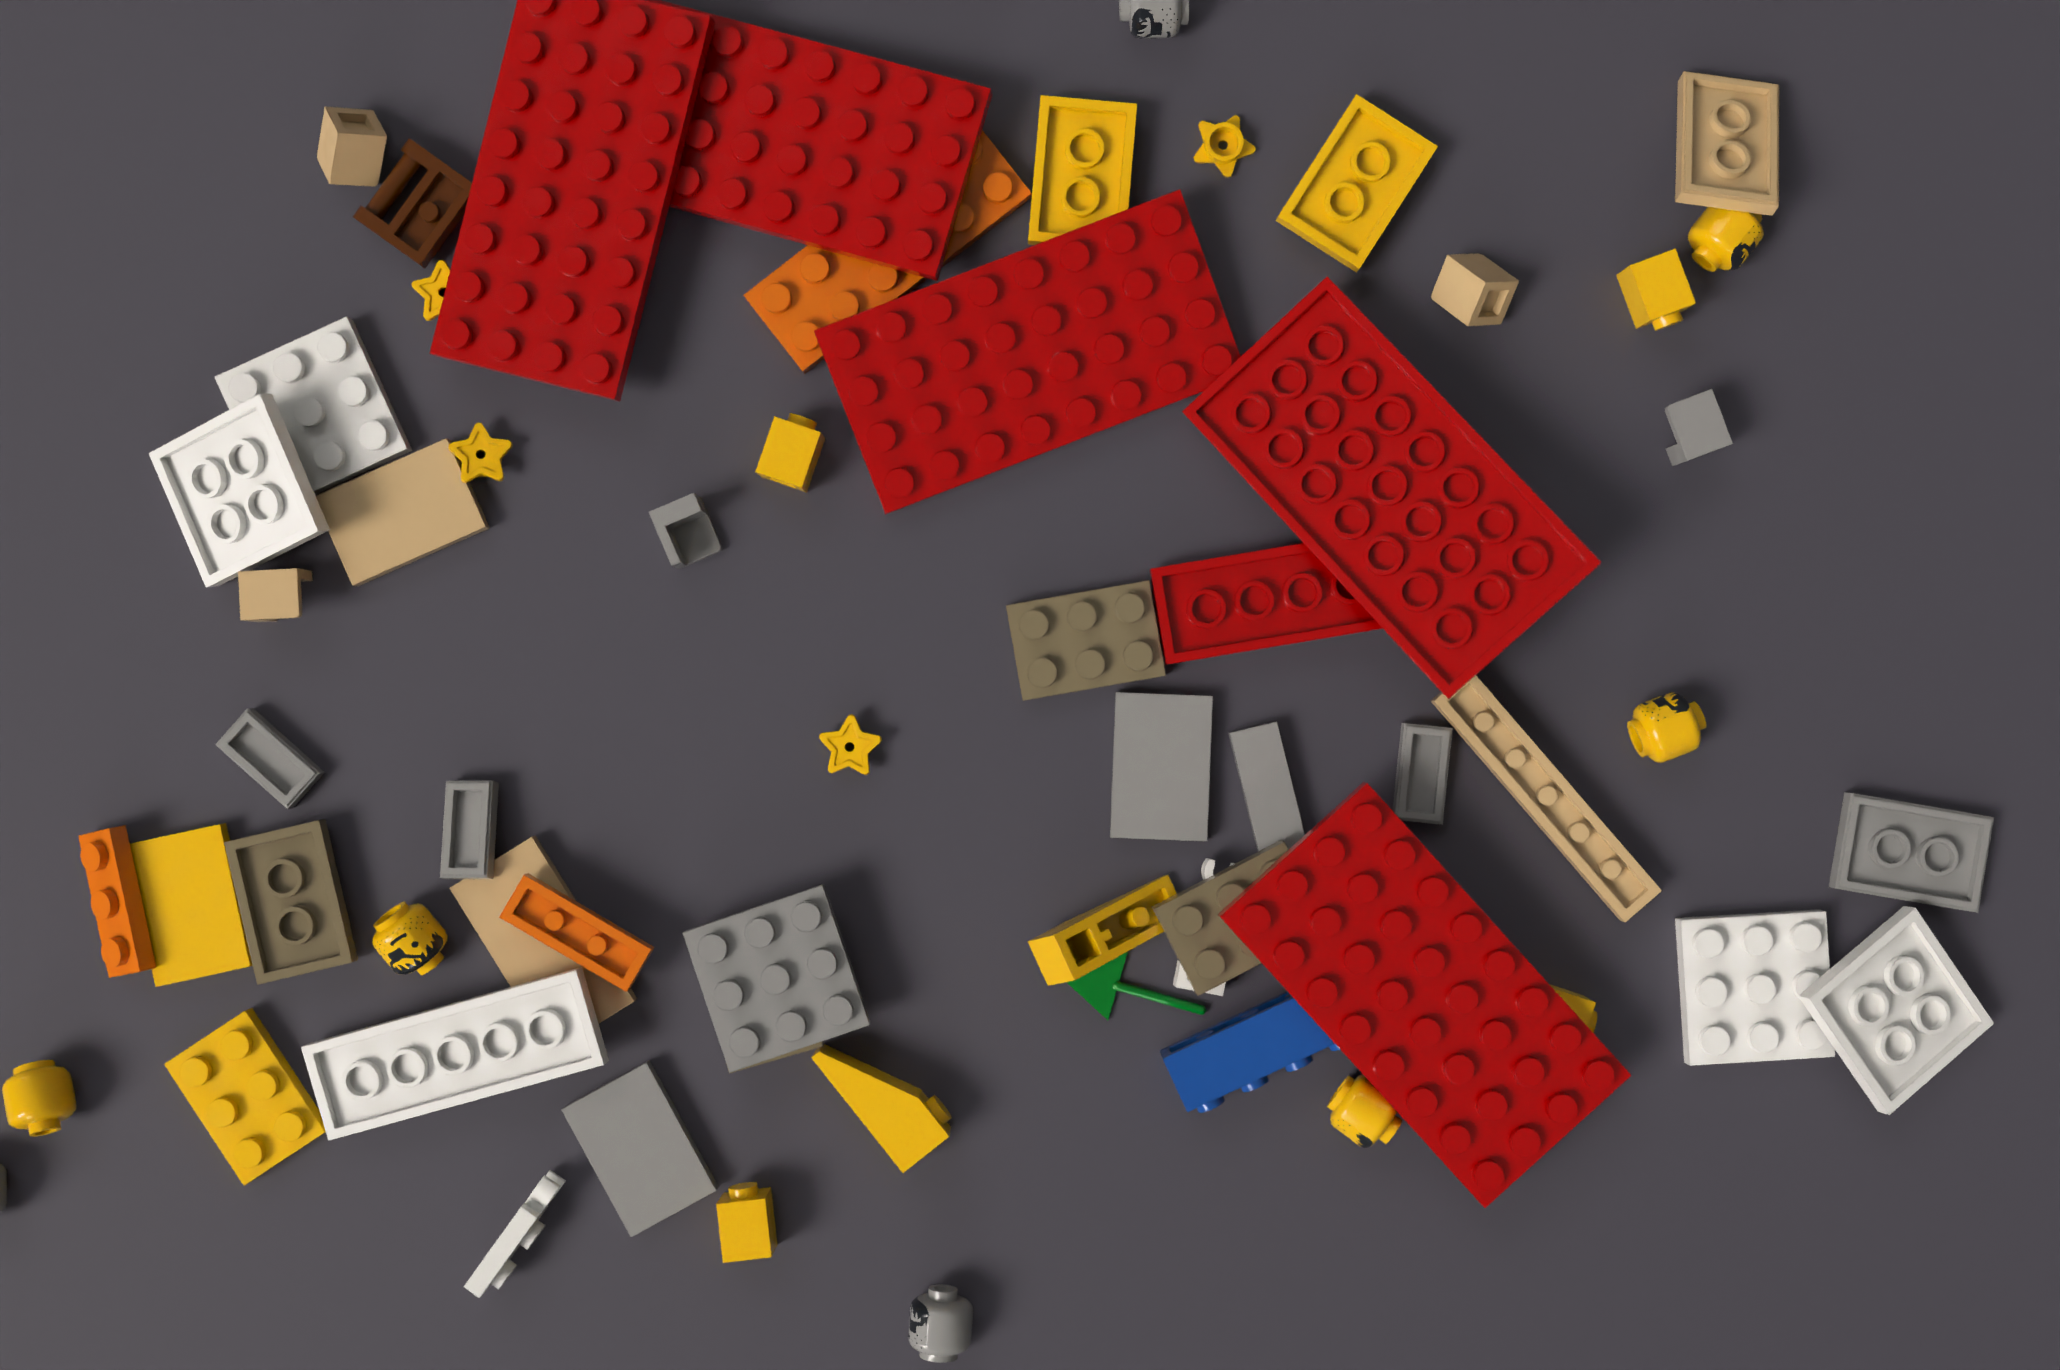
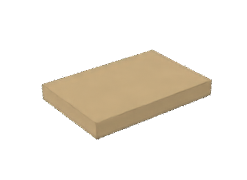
[1675,71,1779,216]
[316,438,490,587]

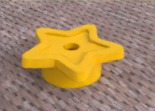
[1193,115,1256,178]
[412,260,450,321]
[448,422,513,483]
[819,714,882,775]

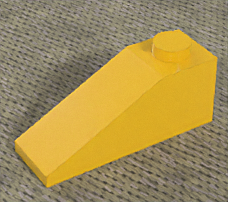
[1027,875,1177,986]
[811,1044,952,1173]

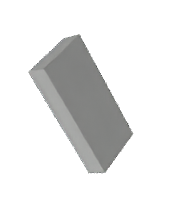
[215,708,325,809]
[1392,723,1453,825]
[440,780,499,879]

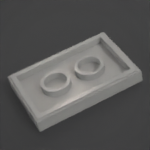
[1110,692,1213,842]
[1829,792,1994,913]
[561,1060,719,1237]

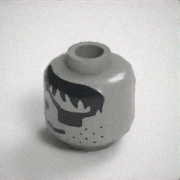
[1119,0,1189,39]
[908,1284,973,1363]

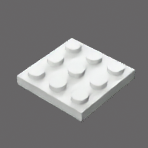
[215,316,413,495]
[149,394,330,588]
[1798,906,1994,1115]
[1675,909,1835,1066]

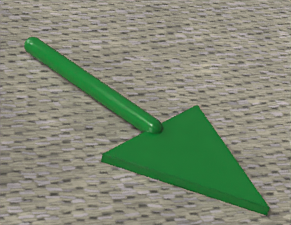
[1067,952,1206,1020]

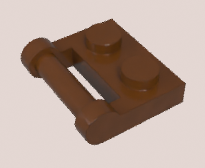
[352,138,472,268]

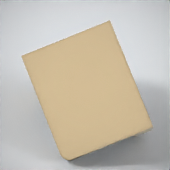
[317,107,387,186]
[1431,254,1519,326]
[238,568,313,622]

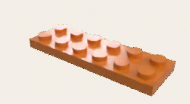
[743,130,1032,374]

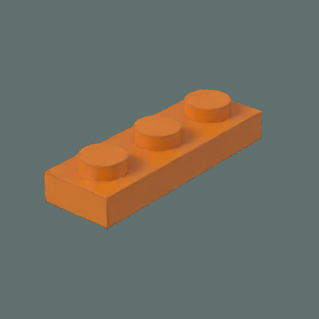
[78,825,156,978]
[499,873,655,992]

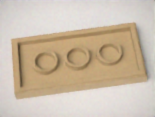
[449,836,637,1024]

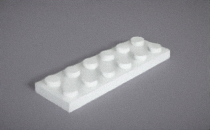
[301,967,609,1141]

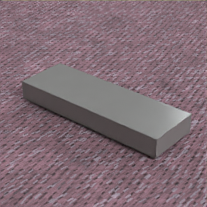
[1228,721,1305,851]

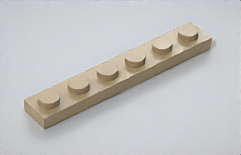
[1431,676,1662,922]

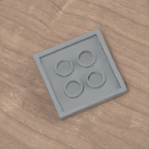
[682,884,871,1073]

